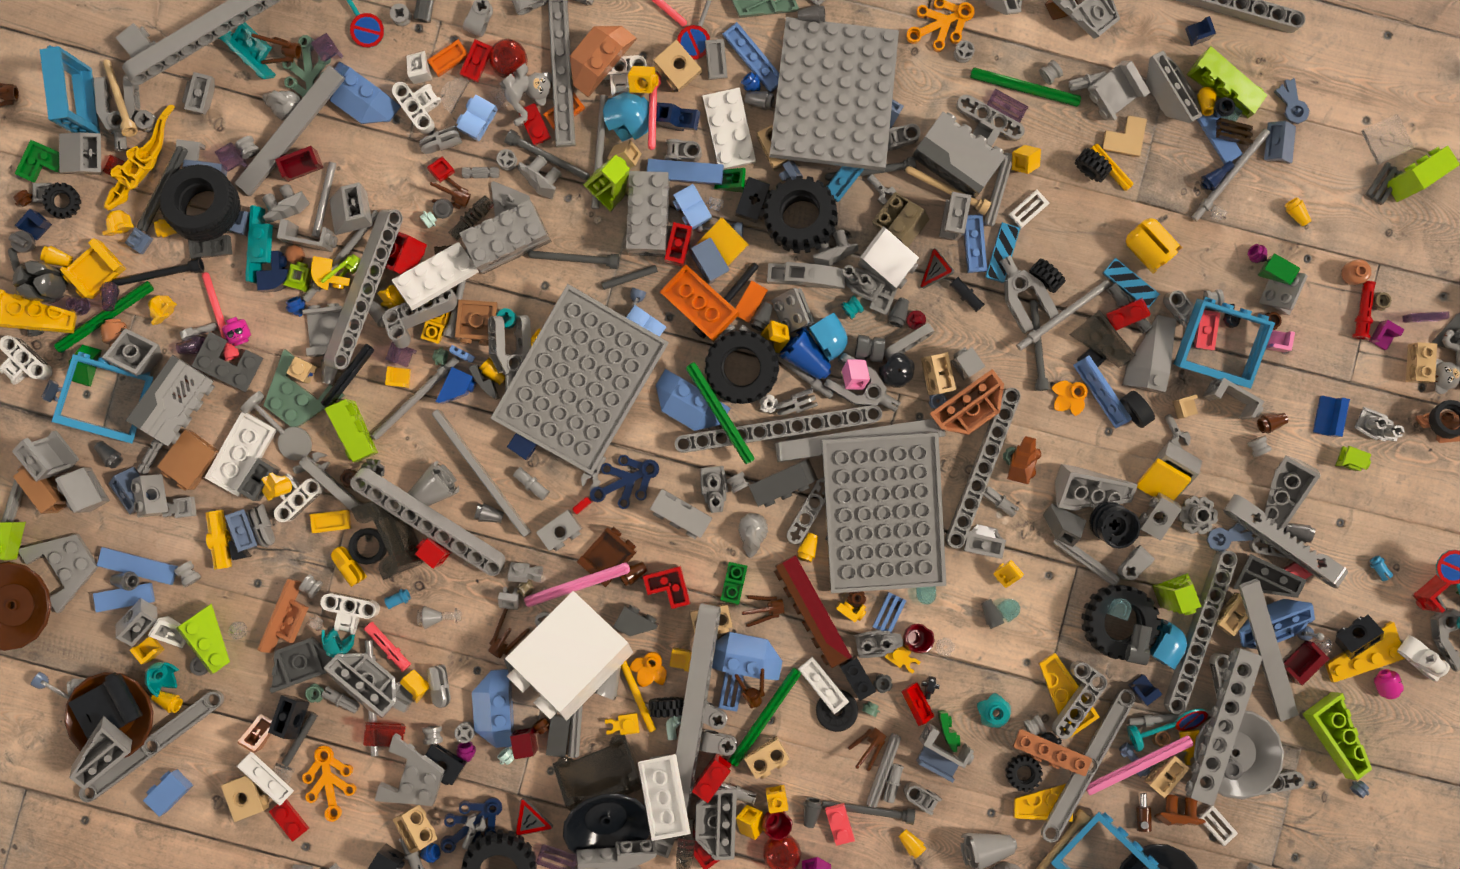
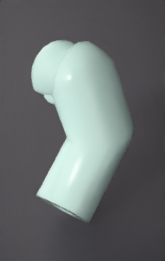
[666,716,682,740]

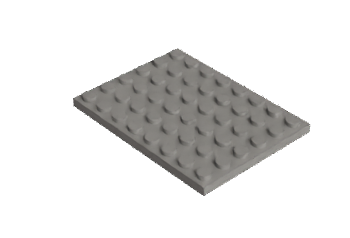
[769,17,899,171]
[491,284,669,475]
[822,432,946,593]

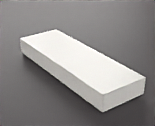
[798,657,849,714]
[236,751,294,806]

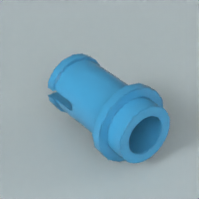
[1369,556,1393,581]
[384,589,411,609]

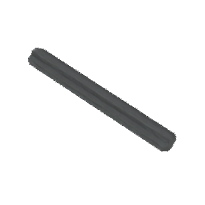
[137,146,188,232]

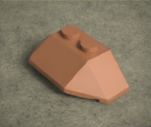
[570,26,637,97]
[930,369,1004,435]

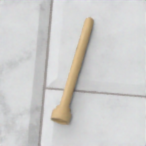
[103,59,138,137]
[905,166,991,216]
[1036,809,1092,869]

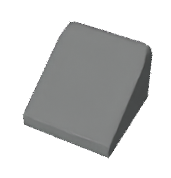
[654,837,675,858]

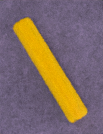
[1090,144,1133,191]

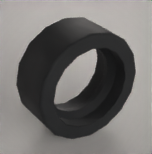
[1120,390,1155,428]
[1429,400,1460,439]
[348,528,388,565]

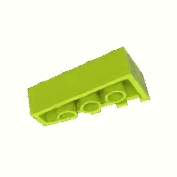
[1186,46,1267,118]
[0,522,26,560]
[1152,573,1201,615]
[1302,692,1372,781]

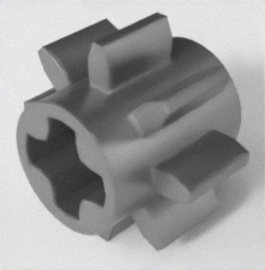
[361,459,385,477]

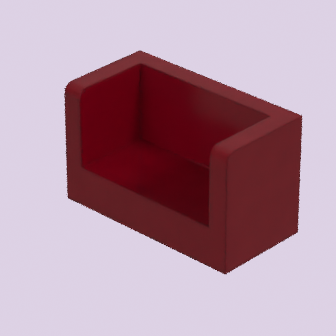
[275,146,324,182]
[1283,641,1330,686]
[510,727,538,759]

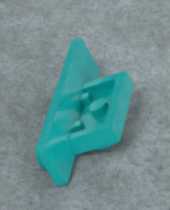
[218,22,276,79]
[245,205,273,284]

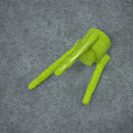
[321,254,361,283]

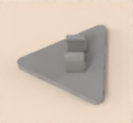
[491,181,530,217]

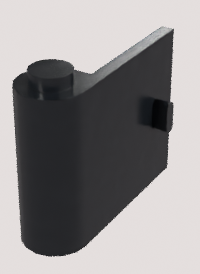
[68,672,143,739]

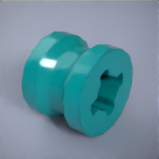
[841,295,864,320]
[496,308,517,329]

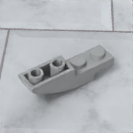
[767,262,846,289]
[576,840,657,869]

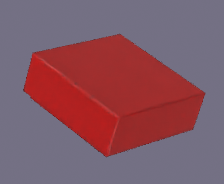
[427,156,455,183]
[572,497,593,515]

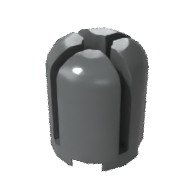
[13,261,68,304]

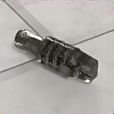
[448,195,494,241]
[676,817,695,869]

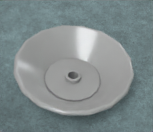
[1194,710,1284,800]

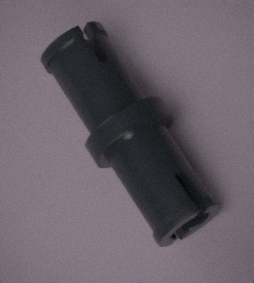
[950,277,985,312]

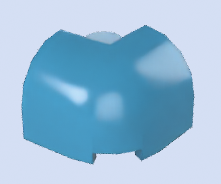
[603,91,649,142]
[809,313,848,362]
[1150,619,1187,670]

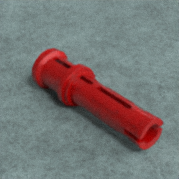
[1352,281,1376,340]

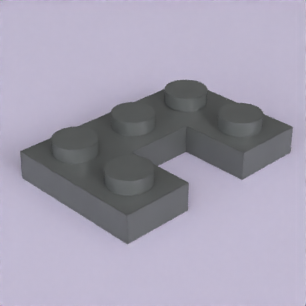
[192,332,263,392]

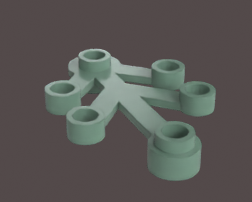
[282,35,331,98]

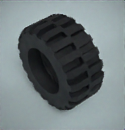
[763,176,838,254]
[704,330,779,404]
[1081,584,1161,660]
[461,829,537,869]

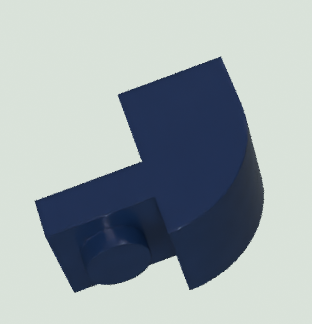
[656,102,701,131]
[256,251,289,293]

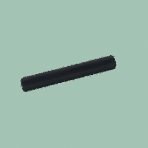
[321,344,374,408]

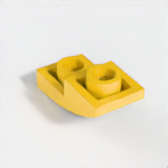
[421,311,451,344]

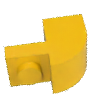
[310,256,350,290]

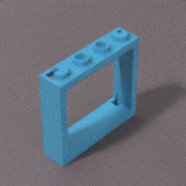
[39,45,100,134]
[1173,297,1275,389]
[52,352,153,444]
[1051,811,1160,869]

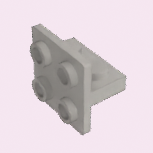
[1259,272,1308,316]
[772,288,815,334]

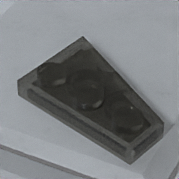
[1069,310,1135,367]

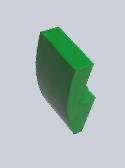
[720,562,748,605]
[938,711,960,752]

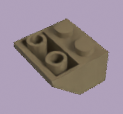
[872,192,930,247]

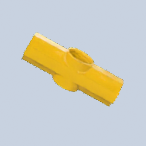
[205,510,232,570]

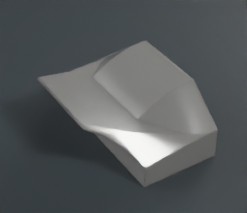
[182,72,215,115]
[963,524,1006,559]

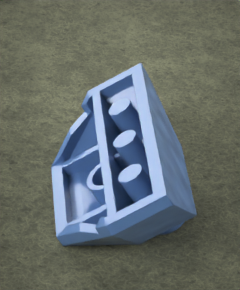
[330,61,401,124]
[656,369,731,431]
[1239,599,1315,649]
[712,632,783,680]
[472,669,515,748]

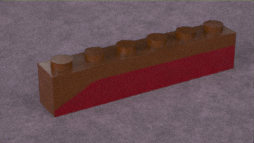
[774,555,852,668]

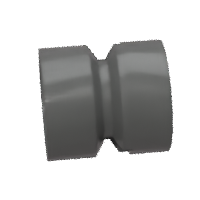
[855,334,885,363]

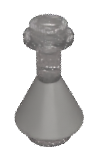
[417,606,462,629]

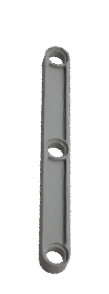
[1041,689,1136,842]
[79,690,224,802]

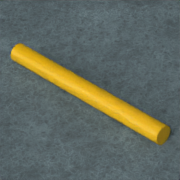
[621,661,656,733]

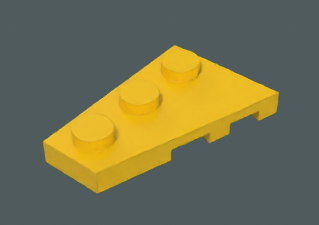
[1013,783,1073,822]

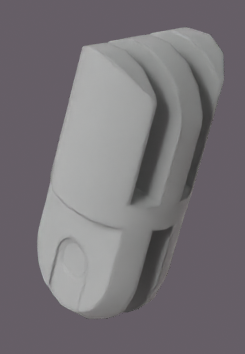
[419,125,462,154]
[775,388,818,416]
[246,504,275,547]
[427,664,451,708]

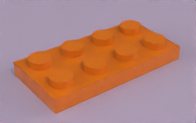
[660,265,740,342]

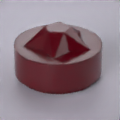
[906,311,926,330]

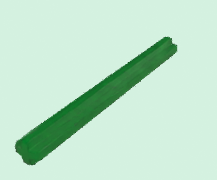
[970,67,1081,107]
[54,281,154,353]
[686,362,755,464]
[729,668,801,767]

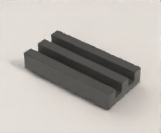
[1365,162,1403,205]

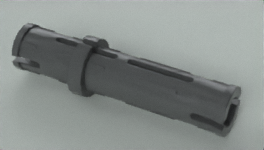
[1106,282,1152,334]

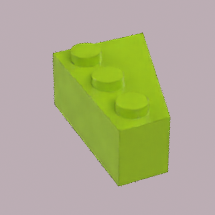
[1386,146,1460,202]
[583,155,630,212]
[324,399,378,462]
[176,603,230,674]

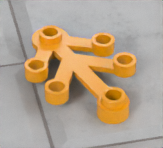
[906,0,975,52]
[302,745,357,822]

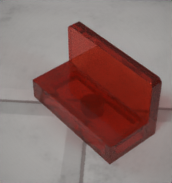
[363,722,406,747]

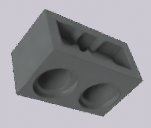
[237,458,281,501]

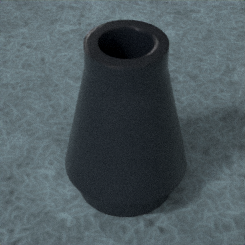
[1213,97,1235,118]

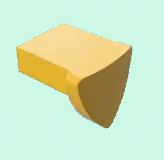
[400,670,429,703]

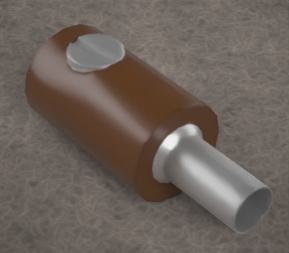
[1136,793,1152,832]

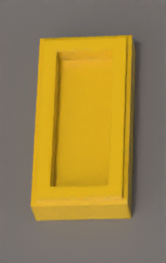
[309,510,351,533]

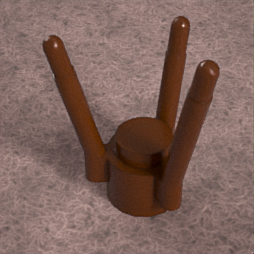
[251,33,302,64]
[0,83,19,107]
[430,177,471,209]
[742,595,784,627]
[488,608,530,658]
[735,668,765,709]
[848,727,887,771]

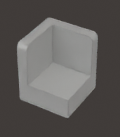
[972,119,1001,147]
[175,139,205,161]
[393,681,413,712]

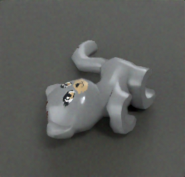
[499,63,552,126]
[1434,329,1460,394]

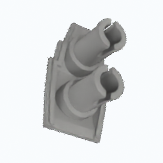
[518,155,562,199]
[262,184,310,223]
[813,230,859,266]
[842,265,886,302]
[1354,407,1405,442]
[701,466,728,513]
[855,629,903,658]

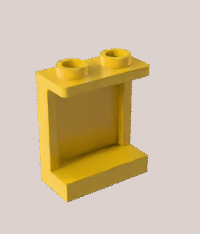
[60,238,127,299]

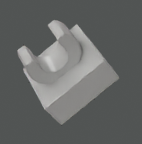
[498,587,519,610]

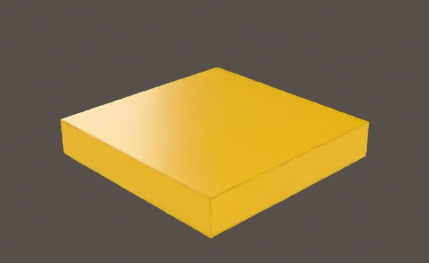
[696,217,749,266]
[1136,458,1191,500]

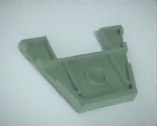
[732,0,799,18]
[263,349,345,427]

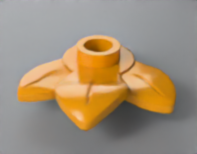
[1052,381,1088,416]
[630,652,667,687]

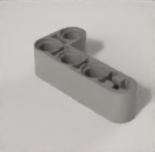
[383,289,458,349]
[1052,660,1107,739]

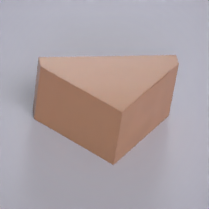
[238,714,272,753]

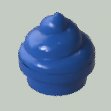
[741,72,761,91]
[286,296,305,317]
[420,843,441,863]

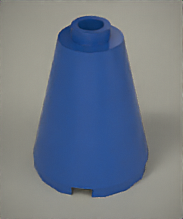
[778,327,831,380]

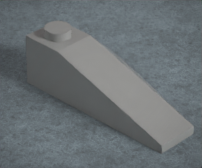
[1122,315,1177,394]
[1264,455,1321,529]
[1055,464,1138,511]

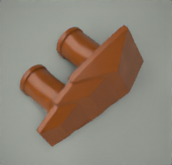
[1007,436,1042,485]
[1154,795,1206,826]

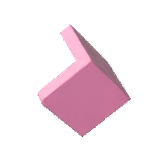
[1266,330,1295,353]
[842,359,870,390]

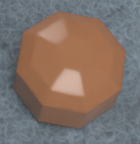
[284,244,306,264]

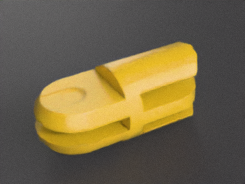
[331,546,367,587]

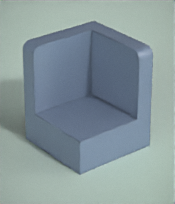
[229,211,250,236]

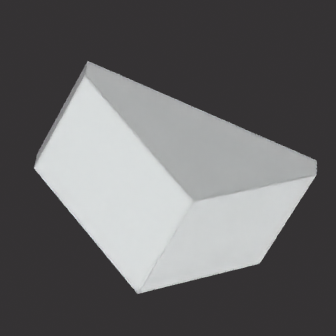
[406,51,432,84]
[148,616,186,648]

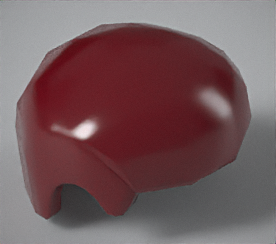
[903,624,935,653]
[762,811,793,841]

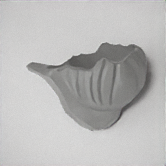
[262,90,301,121]
[738,513,768,558]

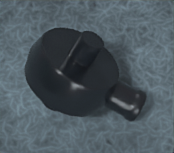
[1223,304,1241,328]
[921,676,940,700]
[1040,732,1062,745]

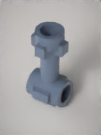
[1119,742,1152,778]

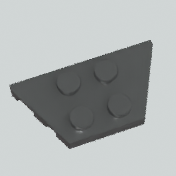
[270,637,333,693]

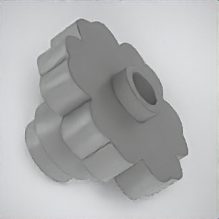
[1177,496,1218,534]

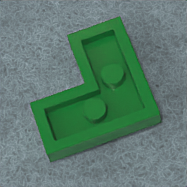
[14,139,60,183]

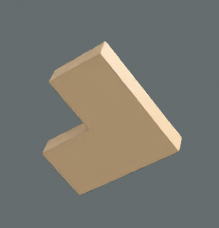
[1102,115,1147,157]

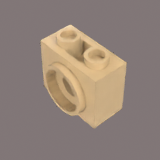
[654,40,702,92]
[221,775,269,822]

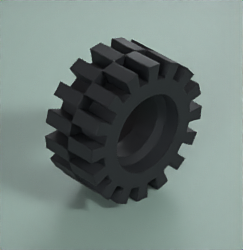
[1075,148,1112,182]
[42,182,81,219]
[1029,258,1066,293]
[649,697,684,718]
[1005,755,1043,792]

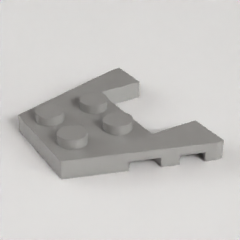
[1053,0,1120,39]
[19,534,99,613]
[375,733,445,806]

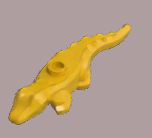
[104,105,175,211]

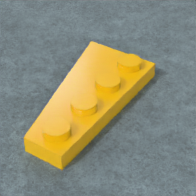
[0,289,77,333]
[1325,621,1405,683]
[1038,653,1100,739]

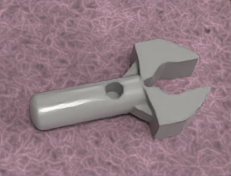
[867,174,896,205]
[179,323,218,341]
[1165,414,1191,448]
[293,452,330,474]
[581,456,606,490]
[462,813,486,850]

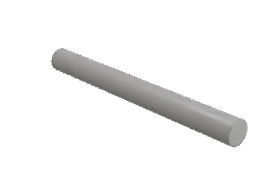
[311,162,337,238]

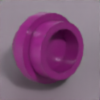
[1247,244,1268,263]
[456,741,476,762]

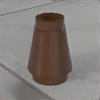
[1257,413,1288,434]
[619,562,648,587]

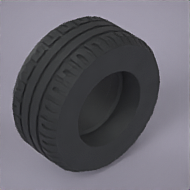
[159,164,240,242]

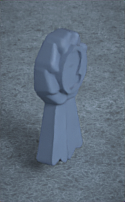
[1274,78,1310,124]
[1207,522,1254,552]

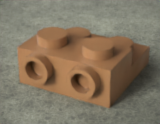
[455,299,498,346]

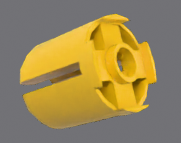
[1126,218,1182,274]

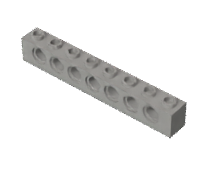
[1185,648,1263,806]

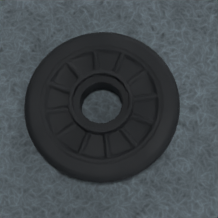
[816,689,858,732]

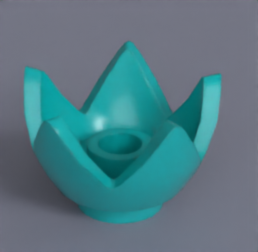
[321,628,355,658]
[144,662,179,697]
[977,693,1011,728]

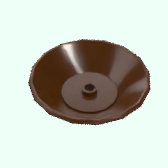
[0,562,51,651]
[64,672,154,758]

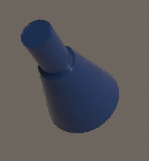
[1201,161,1235,191]

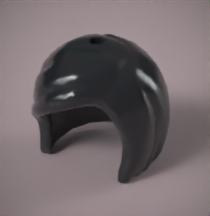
[879,353,915,388]

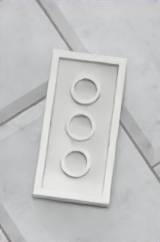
[702,87,756,170]
[392,242,479,311]
[204,412,277,496]
[638,754,691,841]

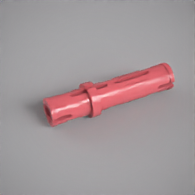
[363,622,411,672]

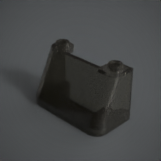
[351,501,424,580]
[553,734,642,811]

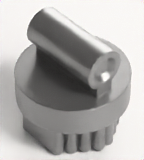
[9,231,36,253]

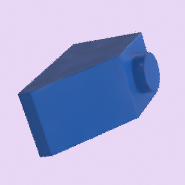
[436,367,476,404]

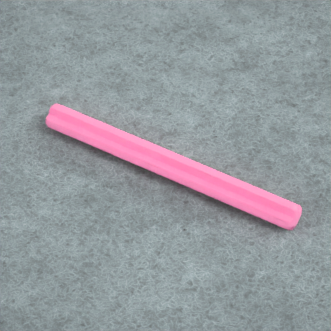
[524,563,630,607]
[1086,735,1193,795]

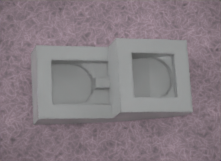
[869,285,898,315]

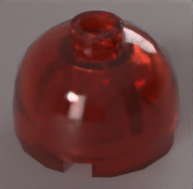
[489,38,528,78]
[763,835,801,869]

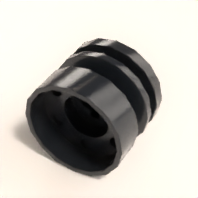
[1089,501,1141,549]

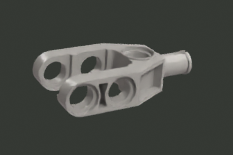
[94,75,141,152]
[1000,255,1058,334]
[488,315,531,392]
[823,352,901,413]
[1430,595,1460,672]

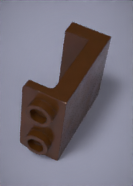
[577,526,637,587]

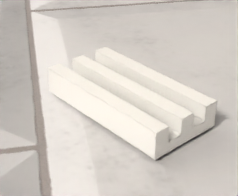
[1008,190,1049,229]
[1197,805,1238,846]

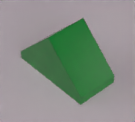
[714,168,746,193]
[1258,253,1300,285]
[69,344,102,387]

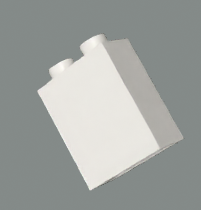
[505,591,633,721]

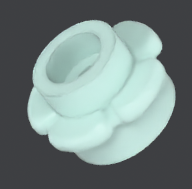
[419,211,437,228]
[497,747,514,765]

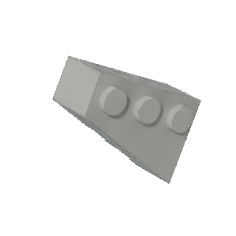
[650,489,712,539]
[69,716,132,790]

